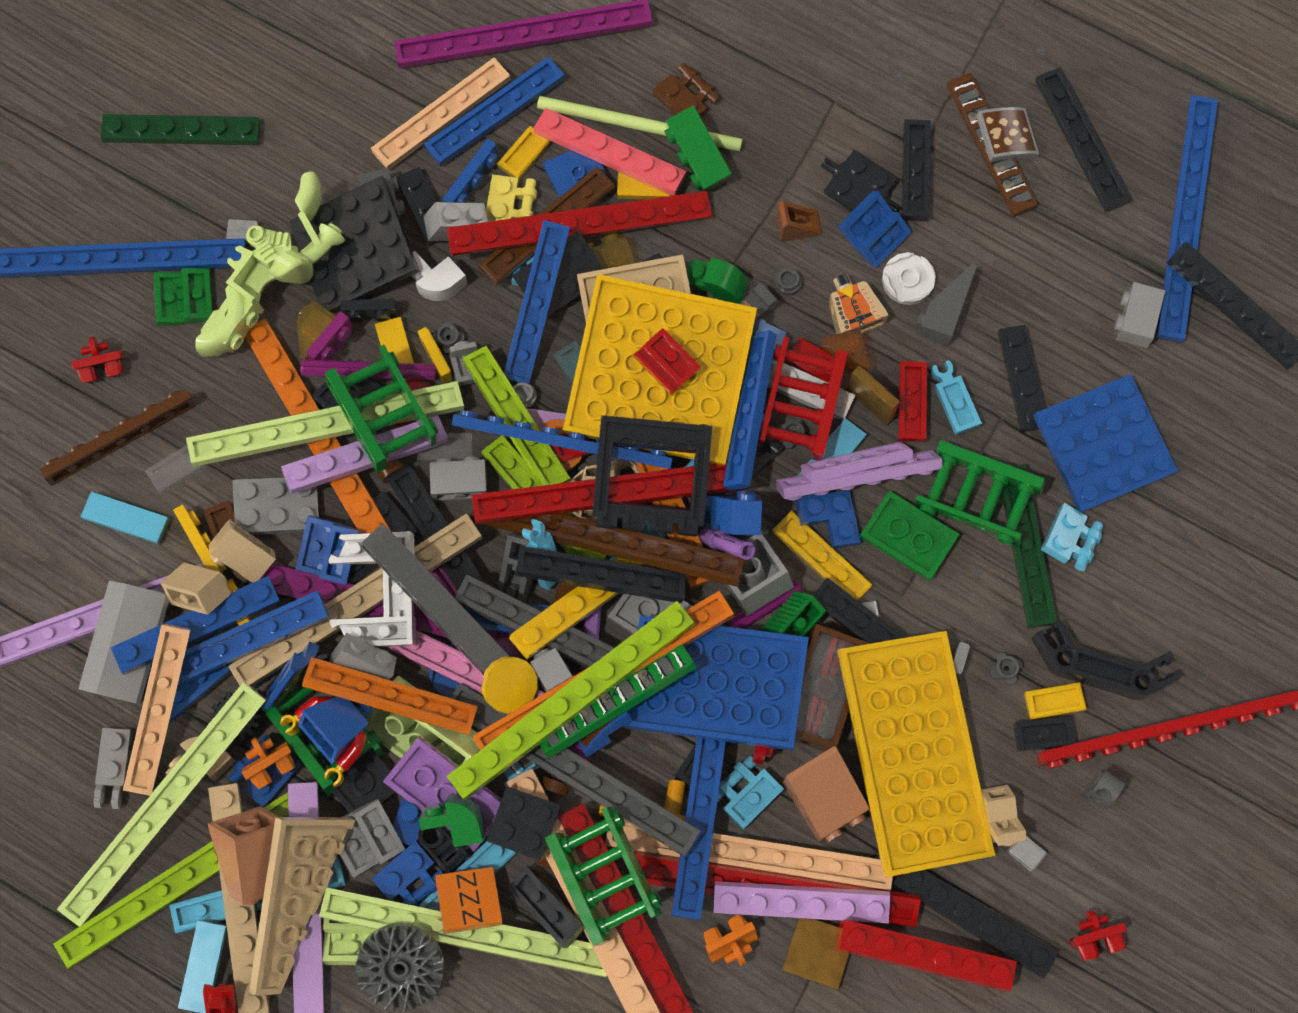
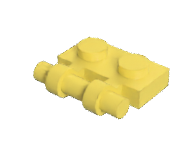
[486,174,537,222]

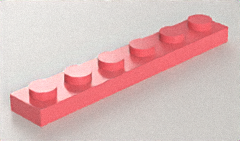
[534,108,686,196]

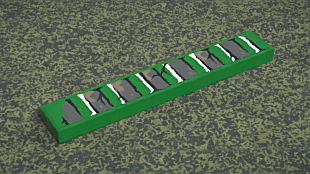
[540,644,697,759]

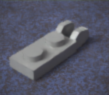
[93,728,133,809]

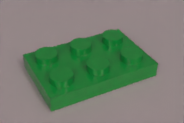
[860,491,960,582]

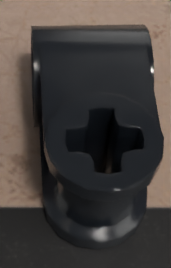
[418,827,470,873]

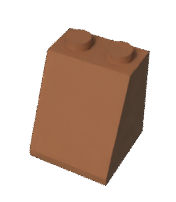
[782,746,870,843]
[208,806,278,905]

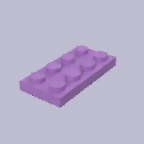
[383,735,502,852]

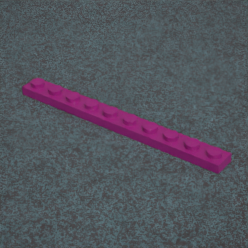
[394,0,652,68]
[261,564,526,660]

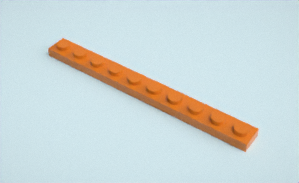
[245,318,390,534]
[472,591,734,750]

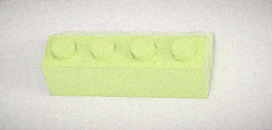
[366,676,480,766]

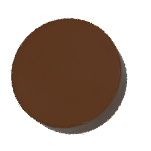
[378,459,406,483]
[541,776,571,796]

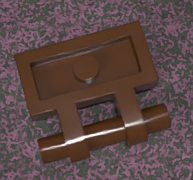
[653,63,721,118]

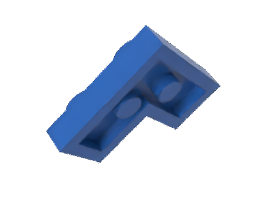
[795,490,861,549]

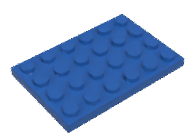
[623,616,809,751]

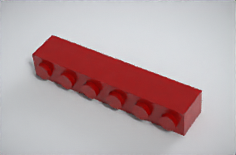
[834,920,1017,992]

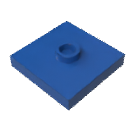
[543,150,608,197]

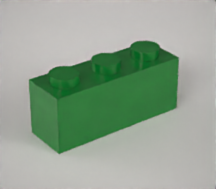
[664,106,732,193]

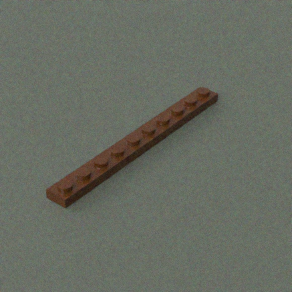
[470,510,745,587]

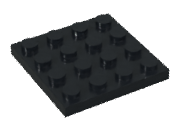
[289,176,420,316]

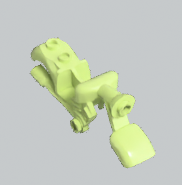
[195,172,345,357]

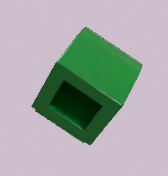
[686,258,749,304]
[419,794,486,847]

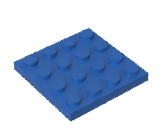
[1033,374,1178,513]

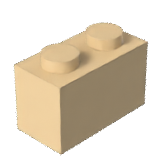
[209,519,276,583]
[160,563,231,615]

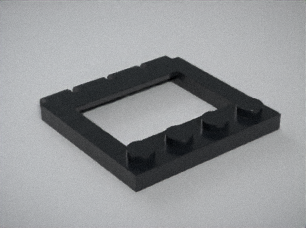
[592,415,712,537]

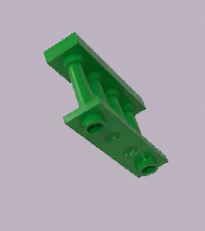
[325,345,438,473]
[915,440,1045,546]
[261,686,383,796]
[545,807,663,947]

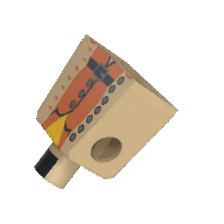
[829,274,889,342]

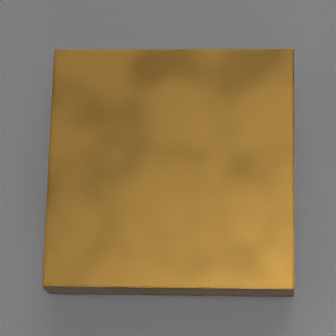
[847,366,899,426]
[782,918,849,990]

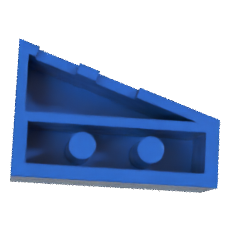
[703,490,762,536]

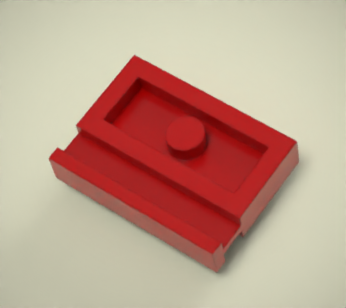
[633,328,701,396]

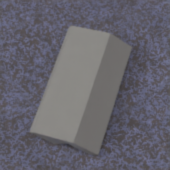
[78,581,169,704]

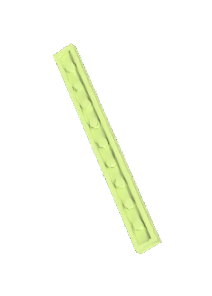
[186,381,464,467]
[57,682,266,927]
[319,887,607,978]

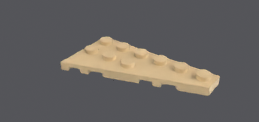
[249,817,356,996]

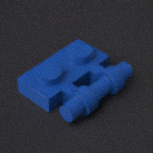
[228,734,303,808]
[372,840,445,907]

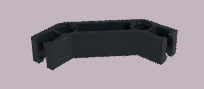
[1031,621,1181,700]

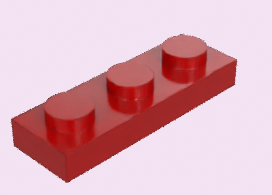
[898,361,927,442]

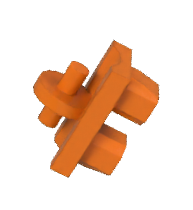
[242,737,295,789]
[703,914,759,967]

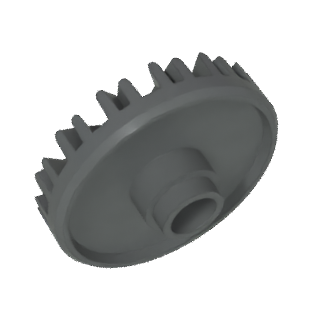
[355,923,445,1012]

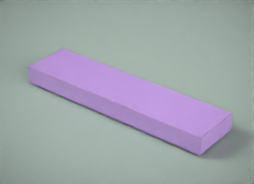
[801,442,913,482]

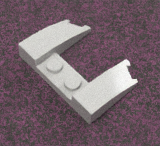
[329,531,417,647]

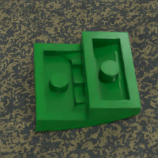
[153,268,212,326]

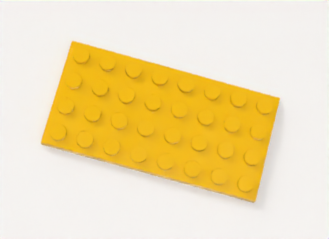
[837,631,995,878]

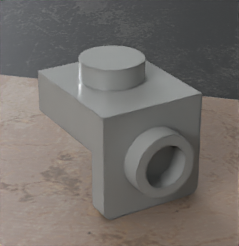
[449,341,477,386]

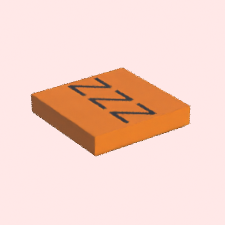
[435,867,502,934]

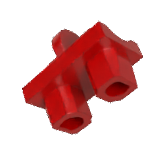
[71,336,125,383]
[1069,910,1127,962]
[203,984,238,1013]

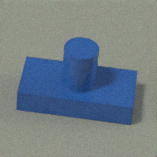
[393,798,422,846]

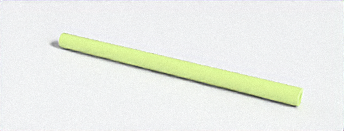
[537,96,743,152]

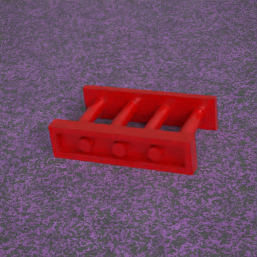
[757,337,848,461]

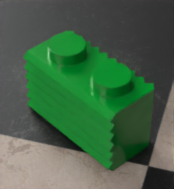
[760,590,826,637]

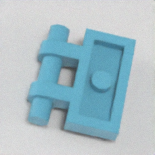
[1041,503,1104,571]
[717,756,784,830]

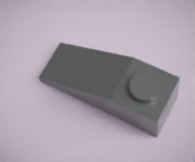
[916,264,977,345]
[497,532,534,604]

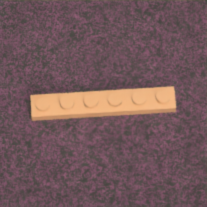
[371,58,511,170]
[123,623,191,796]

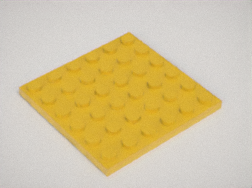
[563,274,757,466]

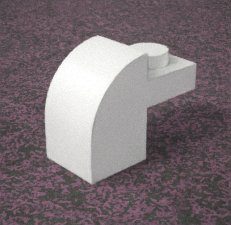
[412,251,468,301]

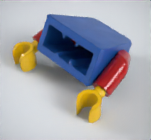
[280,696,372,787]

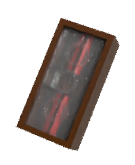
[795,624,869,752]

